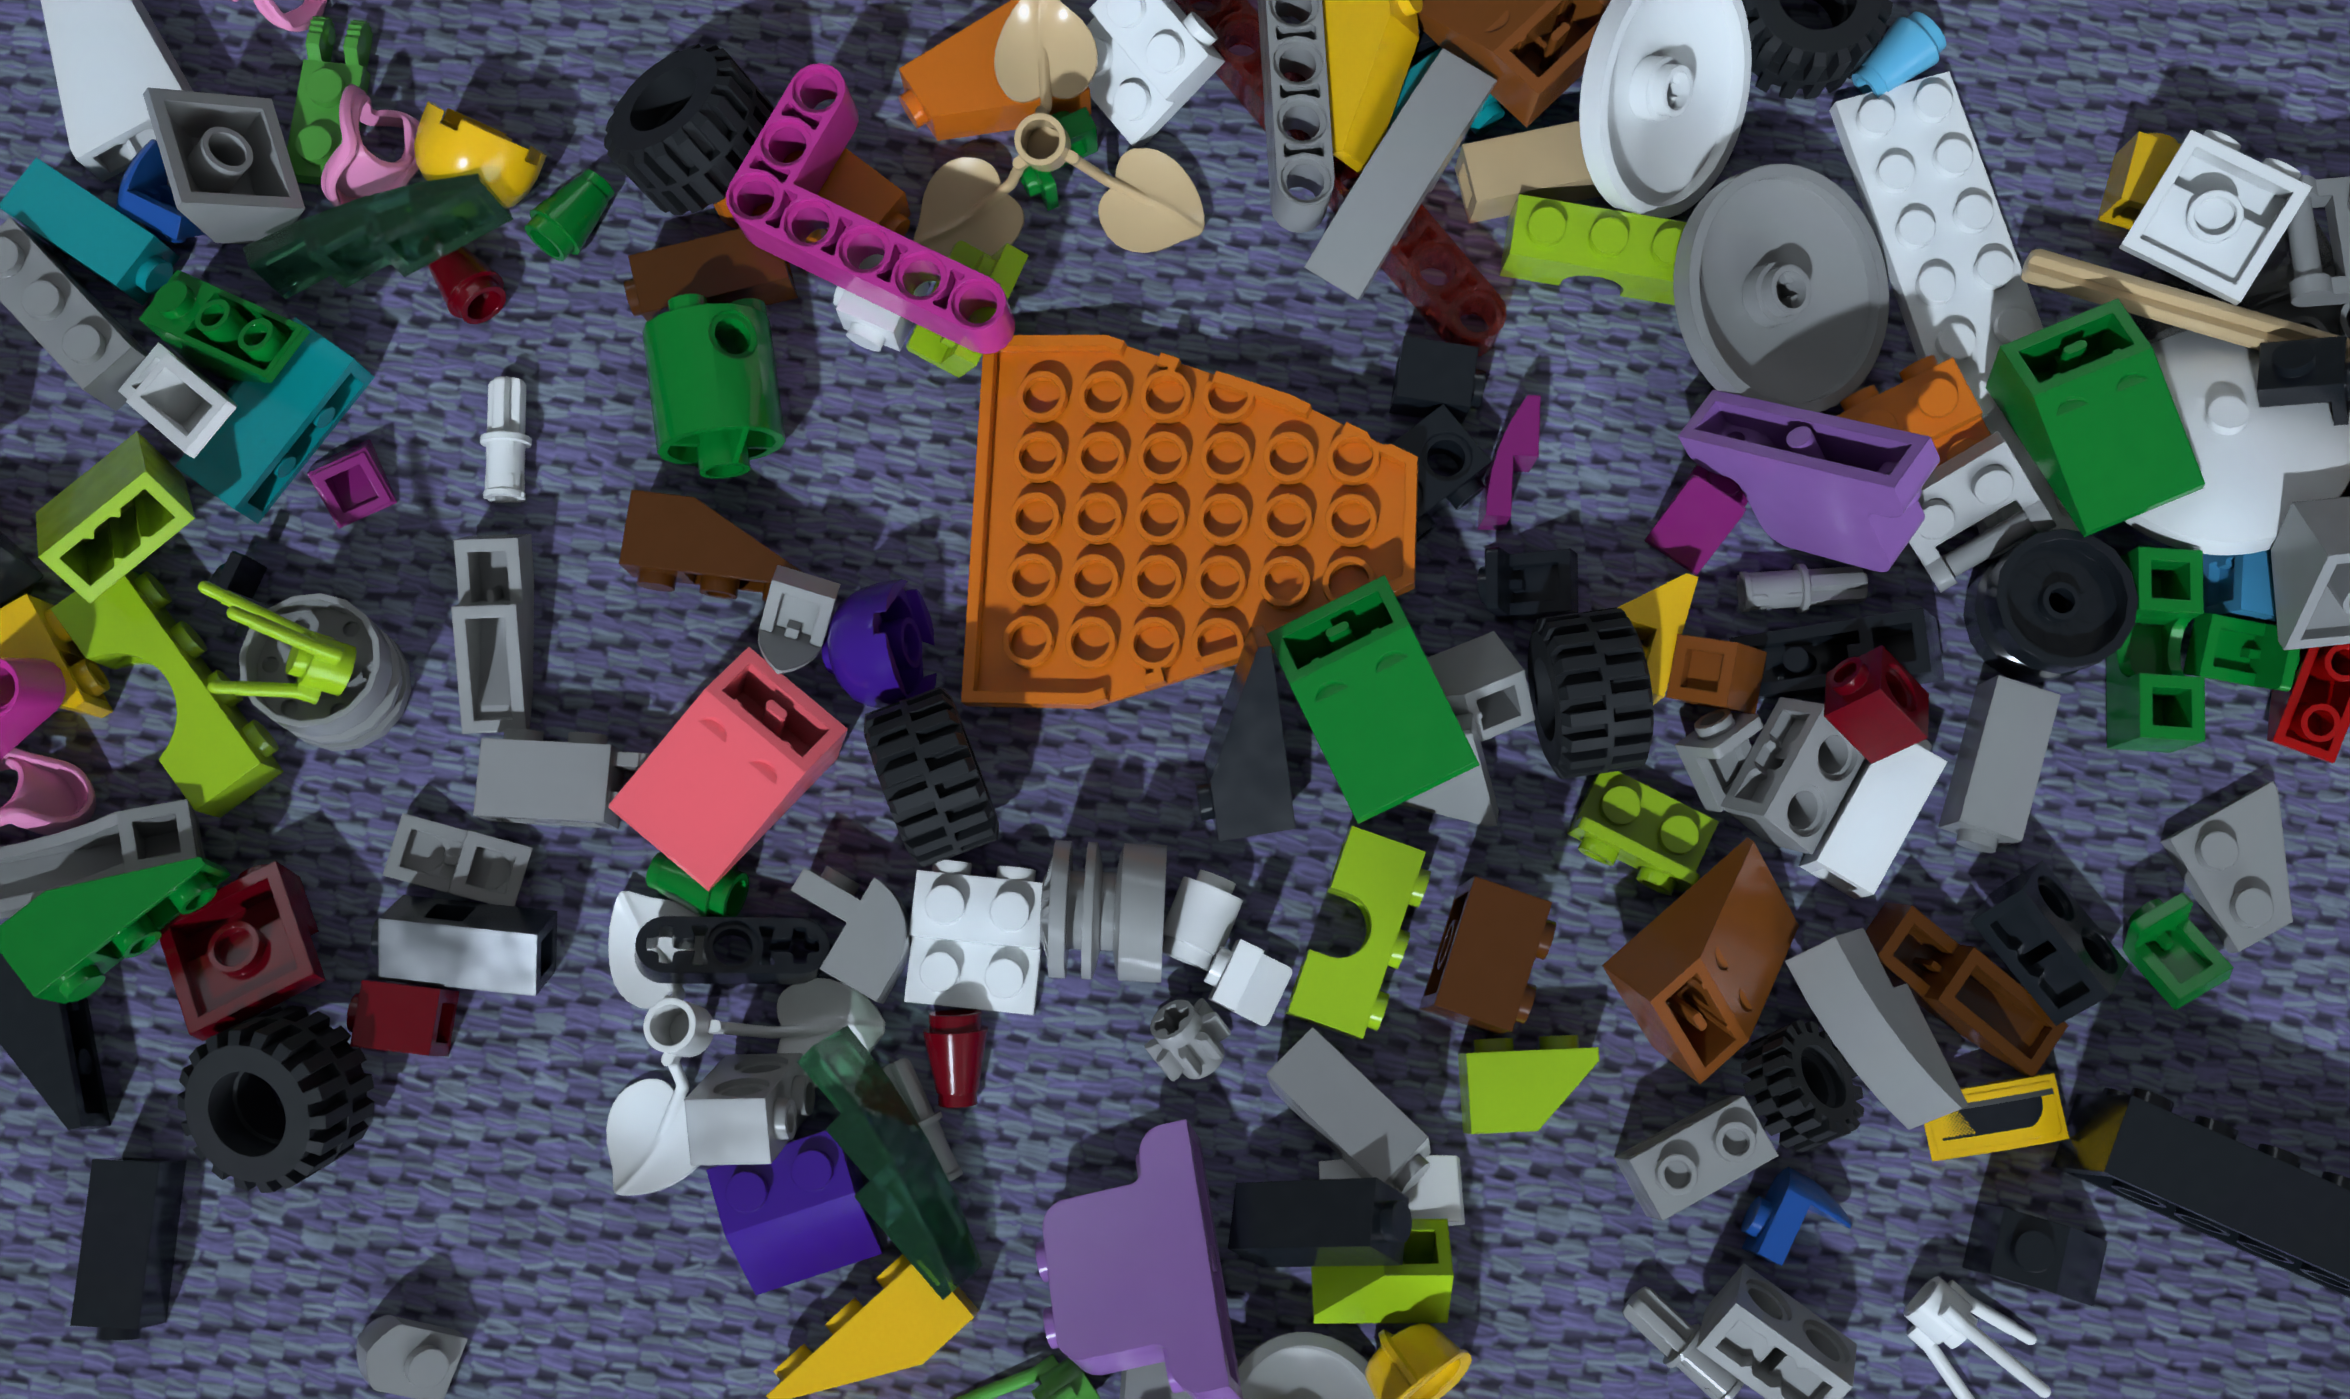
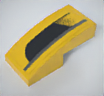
[1924,1072,2070,1161]

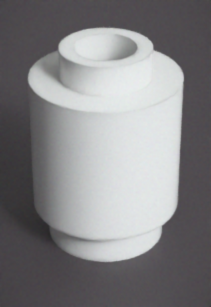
[1162,870,1243,971]

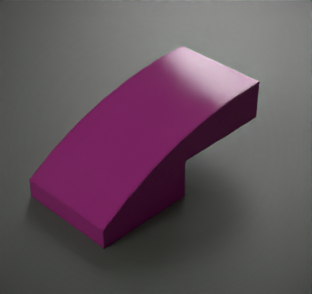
[1477,395,1541,531]

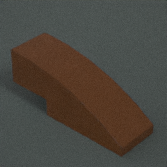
[1865,902,2069,1077]

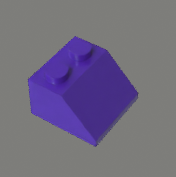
[706,1126,884,1295]

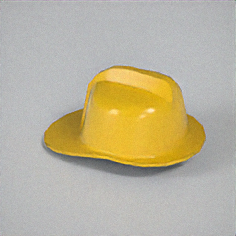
[1365,1323,1472,1399]

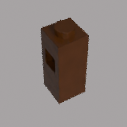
[624,228,798,321]

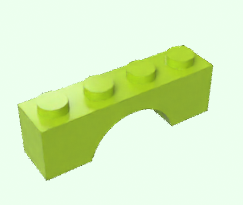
[51,570,284,818]

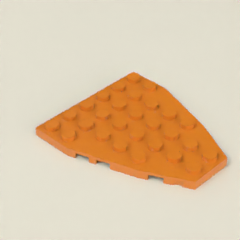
[961,335,1419,709]

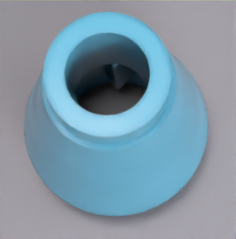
[1852,11,1946,98]

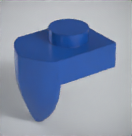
[115,139,206,243]
[1741,1167,1852,1266]

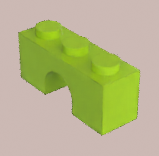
[1499,194,1687,305]
[1284,826,1431,1040]

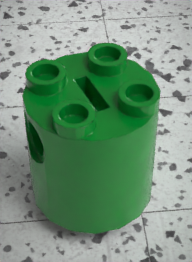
[642,294,786,479]

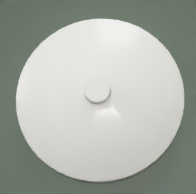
[1579,0,1752,218]
[2125,330,2350,555]

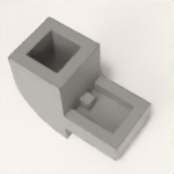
[791,866,912,1004]

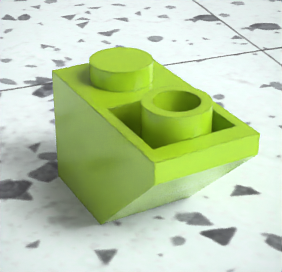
[1458,1035,1599,1134]
[1311,1219,1454,1324]

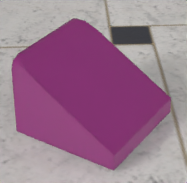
[307,439,397,529]

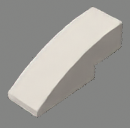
[118,342,237,459]

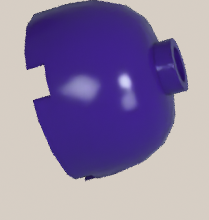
[822,579,937,709]

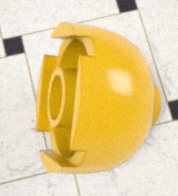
[414,101,547,217]

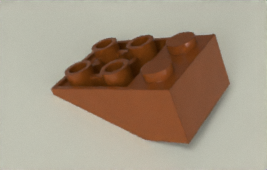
[1417,0,1611,128]
[1602,837,1799,1084]

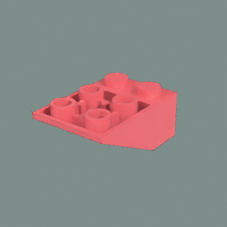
[609,647,848,892]

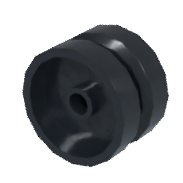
[1963,528,2138,684]

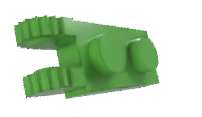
[287,16,373,185]

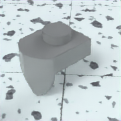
[758,565,841,674]
[356,1314,468,1399]

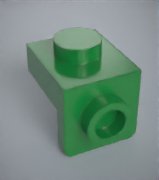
[1020,107,1098,211]
[2183,613,2300,692]
[2122,892,2234,1010]

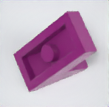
[1644,464,1748,575]

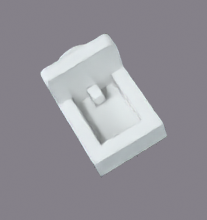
[1204,939,1292,1026]

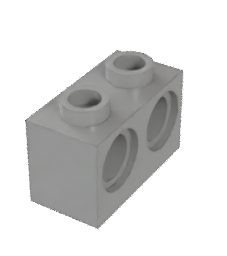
[1721,697,1865,855]
[684,1053,815,1166]
[1613,1095,1779,1221]
[1696,1263,1857,1399]

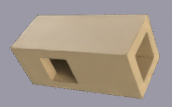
[1455,121,1602,224]

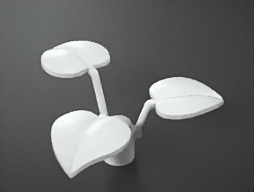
[606,891,885,1196]

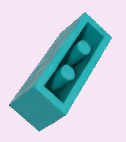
[174,317,375,524]

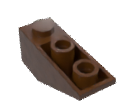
[619,490,804,602]

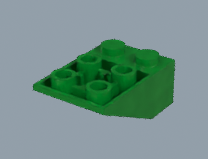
[1985,298,2205,537]
[1267,575,1480,824]

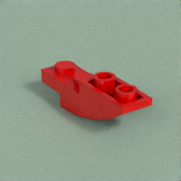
[2267,644,2350,763]

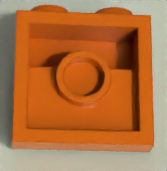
[1837,355,1991,467]

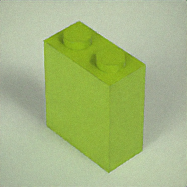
[36,431,195,604]

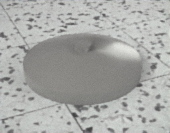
[1673,164,1889,412]

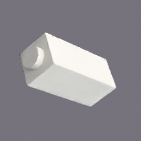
[1799,739,1947,899]

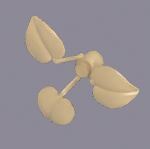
[914,0,1205,257]

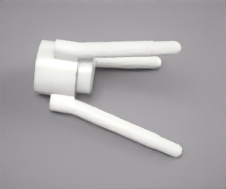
[1903,1276,2051,1399]

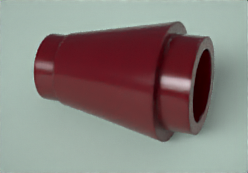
[421,233,506,324]
[923,1009,988,1108]

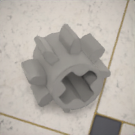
[1144,998,1231,1081]

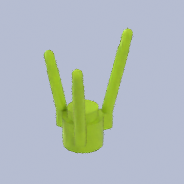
[198,581,357,705]

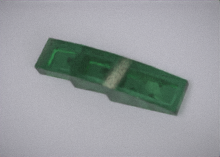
[243,173,513,300]
[797,1025,983,1300]

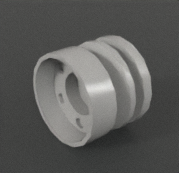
[239,593,411,751]
[1040,840,1167,983]

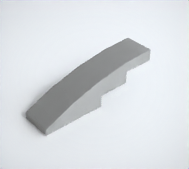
[1304,48,1497,301]

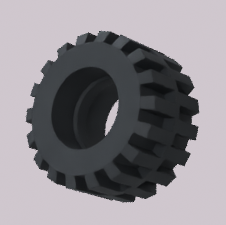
[1742,0,1893,99]
[604,43,774,215]
[1528,607,1654,779]
[864,686,999,868]
[177,1005,375,1193]

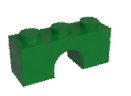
[2106,546,2205,753]

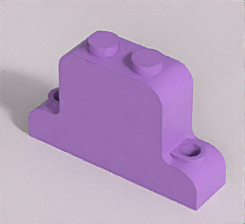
[1678,390,1940,572]
[1035,1119,1243,1399]

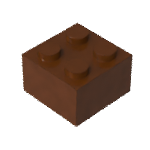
[1419,876,1556,1034]

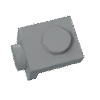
[1675,709,1764,812]

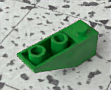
[139,270,310,383]
[0,857,231,1004]

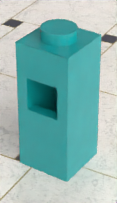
[0,157,180,306]

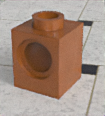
[1666,634,1767,714]

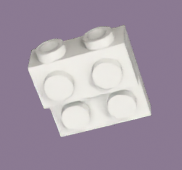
[1087,0,1225,148]
[2119,130,2312,306]
[904,860,1043,1016]

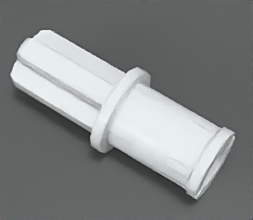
[480,376,532,503]

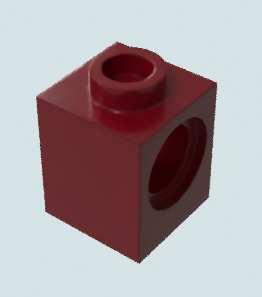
[1824,645,1929,764]
[347,980,459,1057]

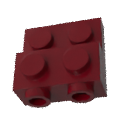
[160,861,326,1041]

